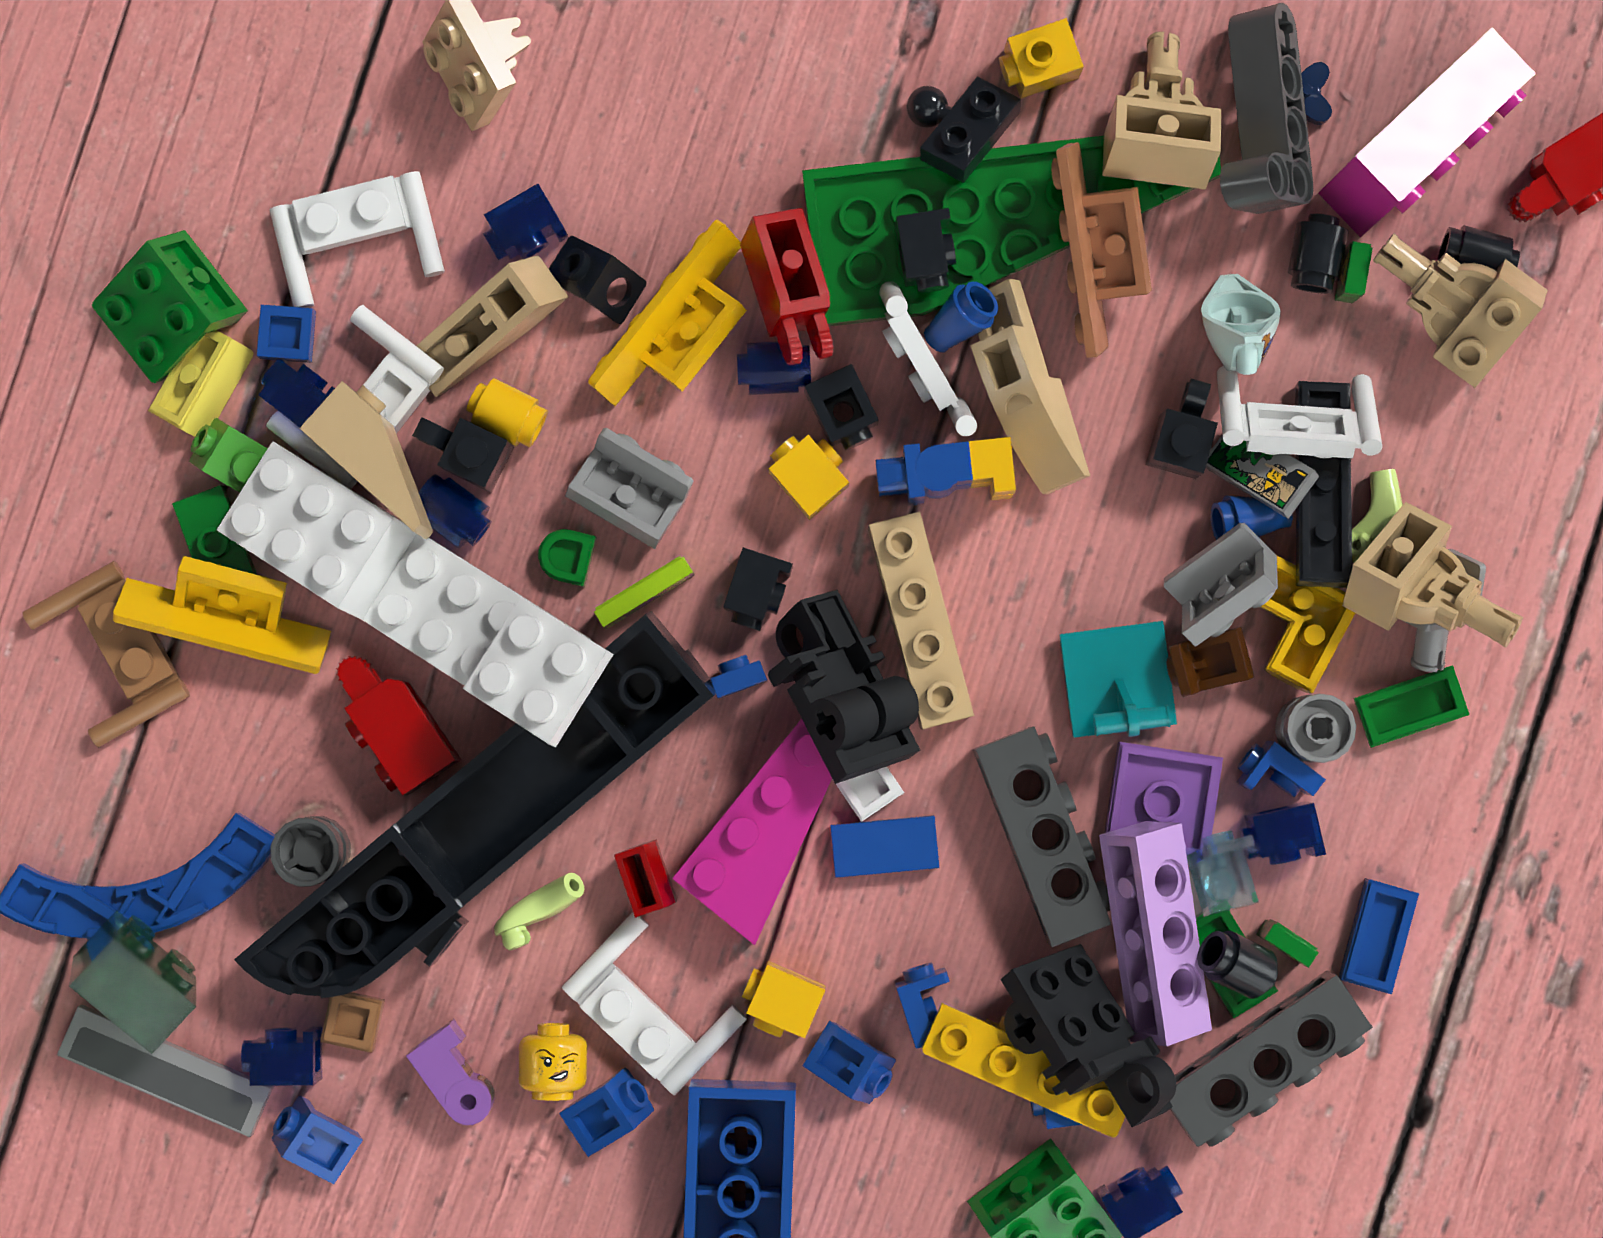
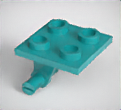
[1059,621,1177,738]

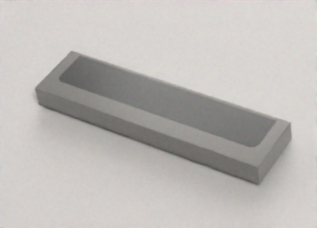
[57,1005,274,1137]

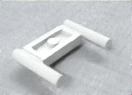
[269,171,445,308]
[880,282,977,436]
[266,305,444,489]
[1217,366,1382,459]
[562,912,747,1096]

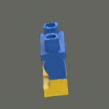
[876,437,1016,506]

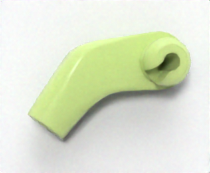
[1352,469,1403,563]
[494,873,584,950]

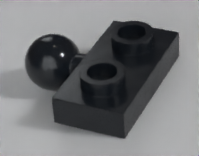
[907,76,1021,183]

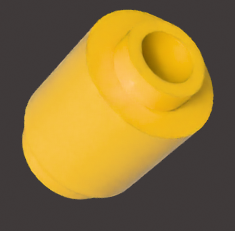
[466,378,548,447]

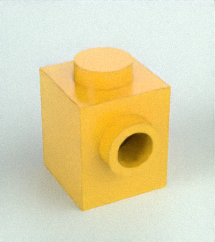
[999,18,1084,99]
[768,435,849,520]
[741,961,826,1039]

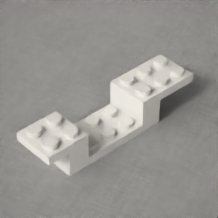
[217,441,614,747]

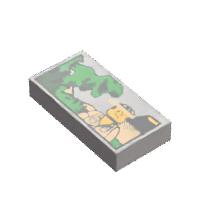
[1206,434,1319,519]

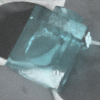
[1187,831,1259,917]

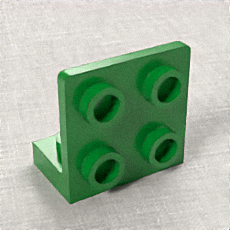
[92,230,248,383]
[967,1138,1122,1238]

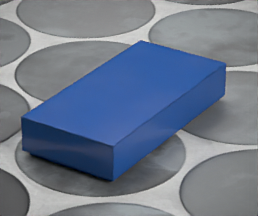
[830,815,940,878]
[1338,878,1419,994]

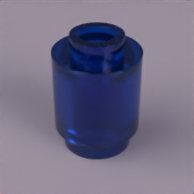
[737,341,811,395]
[418,474,492,548]

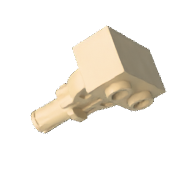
[1102,32,1221,189]
[1373,233,1548,388]
[1342,502,1523,648]

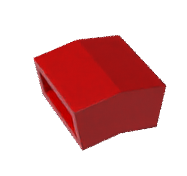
[614,839,677,917]

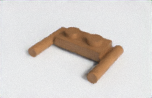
[22,561,190,748]

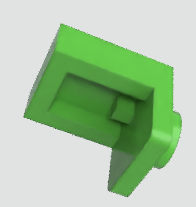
[189,418,268,493]

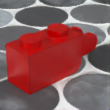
[1507,113,1603,223]
[740,208,834,365]
[336,656,462,795]

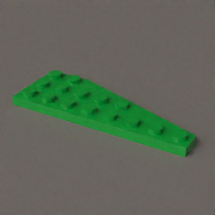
[802,136,1221,326]

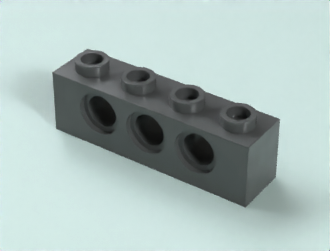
[973,726,1111,947]
[1170,970,1373,1147]

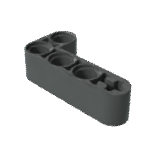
[1220,3,1314,214]

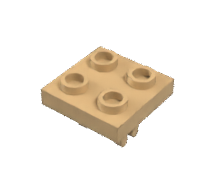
[422,0,531,131]

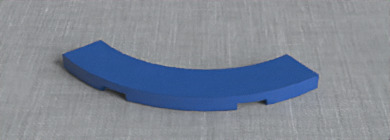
[0,813,275,940]

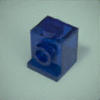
[483,184,569,260]
[259,359,335,427]
[1240,801,1326,865]
[241,1026,322,1086]
[1095,1166,1183,1238]

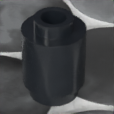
[1288,214,1348,294]
[1437,225,1520,271]
[1197,931,1278,999]

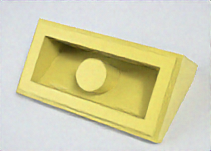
[148,330,254,437]

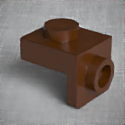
[1166,627,1254,697]

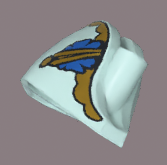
[1201,274,1281,375]

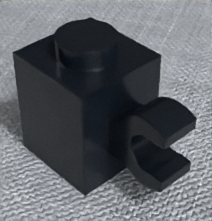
[1145,379,1218,479]
[412,417,514,493]

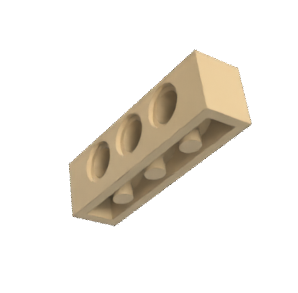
[867,511,974,729]

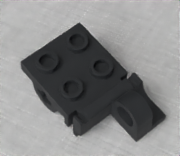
[768,590,920,784]
[1001,944,1176,1127]

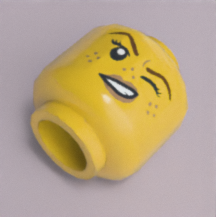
[519,1023,587,1101]

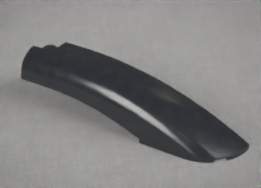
[234,611,716,998]

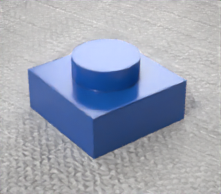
[257,305,316,363]
[710,655,767,699]

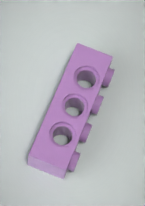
[1099,821,1212,1046]

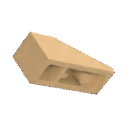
[417,255,568,397]
[299,381,433,540]

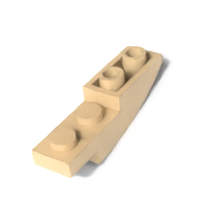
[970,279,1090,495]

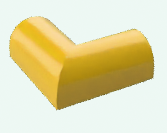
[1260,556,1355,694]

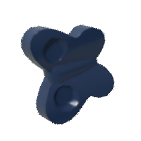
[1301,62,1332,125]

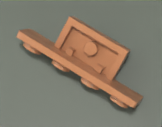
[1052,142,1152,358]

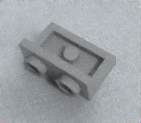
[565,428,694,549]
[1164,523,1278,647]

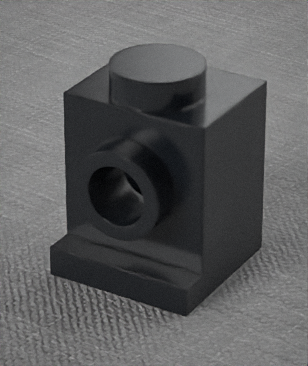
[895,208,956,293]
[804,364,879,451]
[723,547,793,631]

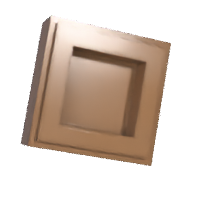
[320,992,385,1053]

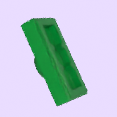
[172,485,257,575]

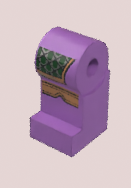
[406,1019,495,1125]

